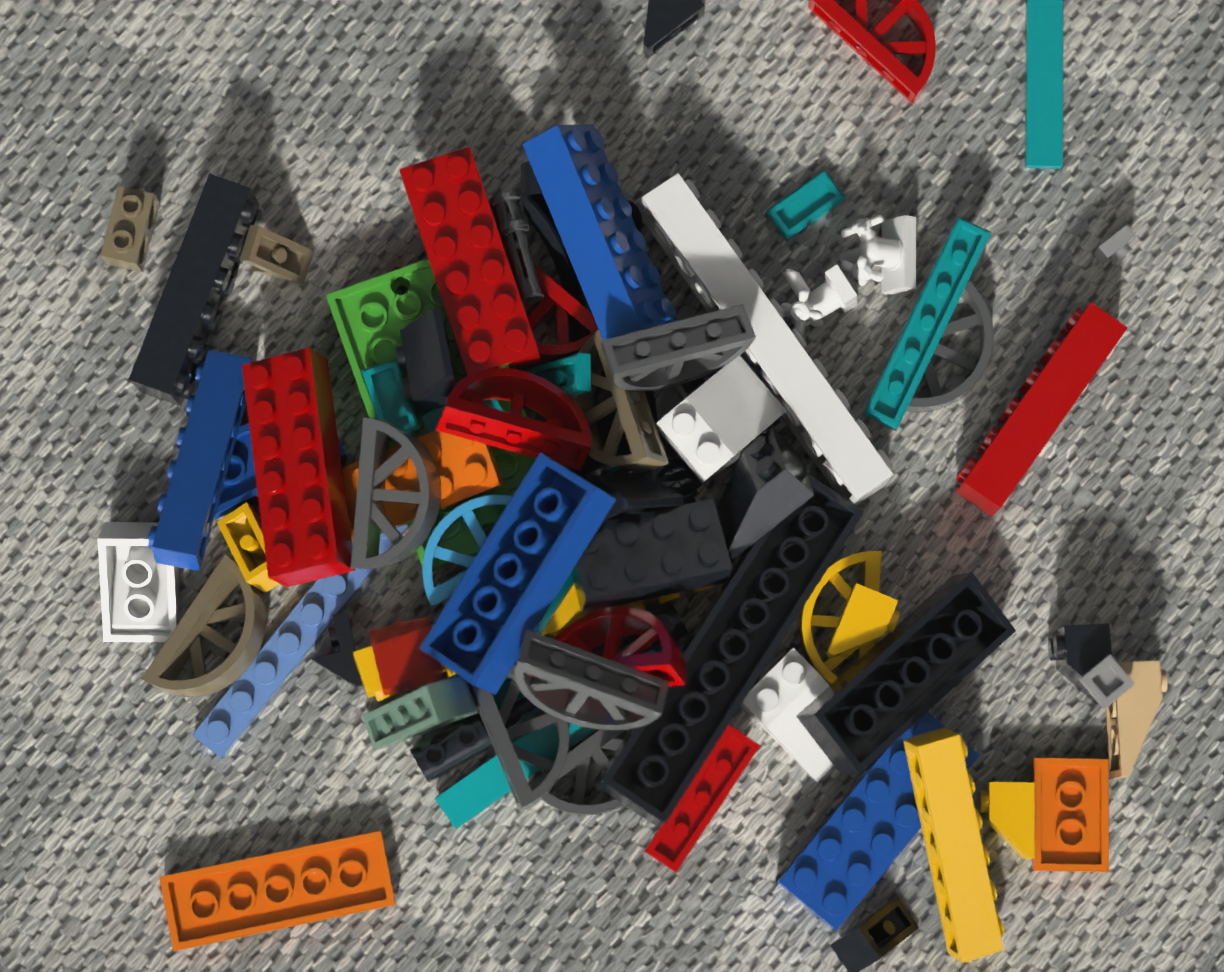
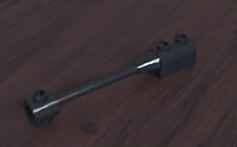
[410,602,689,783]

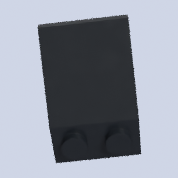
[716,428,814,561]

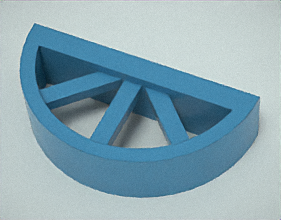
[422,494,513,607]

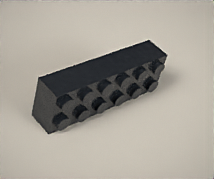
[128,173,262,407]
[796,572,1016,775]

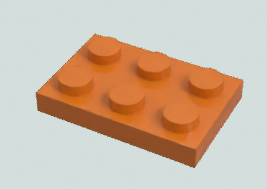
[1032,758,1109,872]

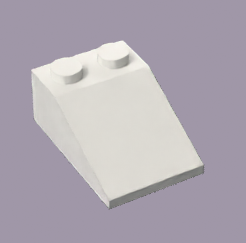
[656,356,787,483]
[98,522,180,642]
[741,648,834,783]

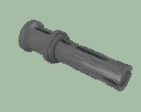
[488,191,544,304]

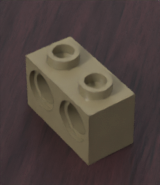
[100,185,160,273]

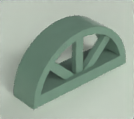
[362,676,478,751]

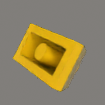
[217,502,279,593]
[825,583,901,658]
[978,782,1035,859]

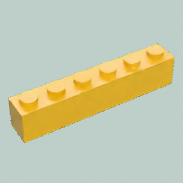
[903,727,1004,963]

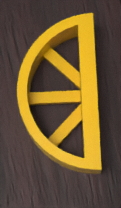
[799,551,882,685]

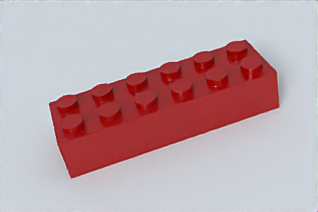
[399,146,541,376]
[955,302,1128,518]
[242,347,356,587]

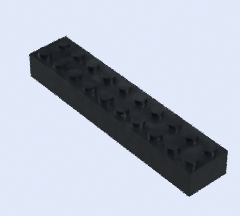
[595,473,864,827]

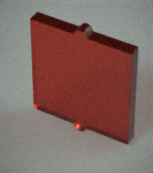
[368,616,445,696]

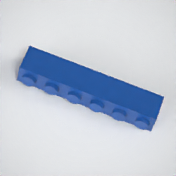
[148,350,252,571]

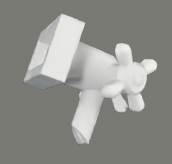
[839,215,916,294]
[780,264,857,336]

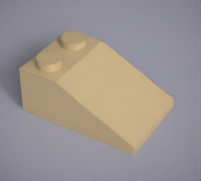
[1105,661,1168,779]

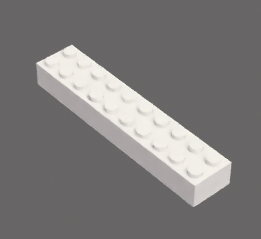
[640,173,894,506]

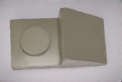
[240,225,314,285]

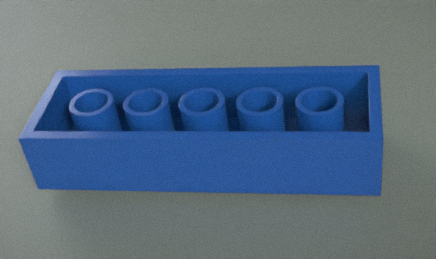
[522,124,675,340]
[420,453,616,695]
[776,712,980,931]

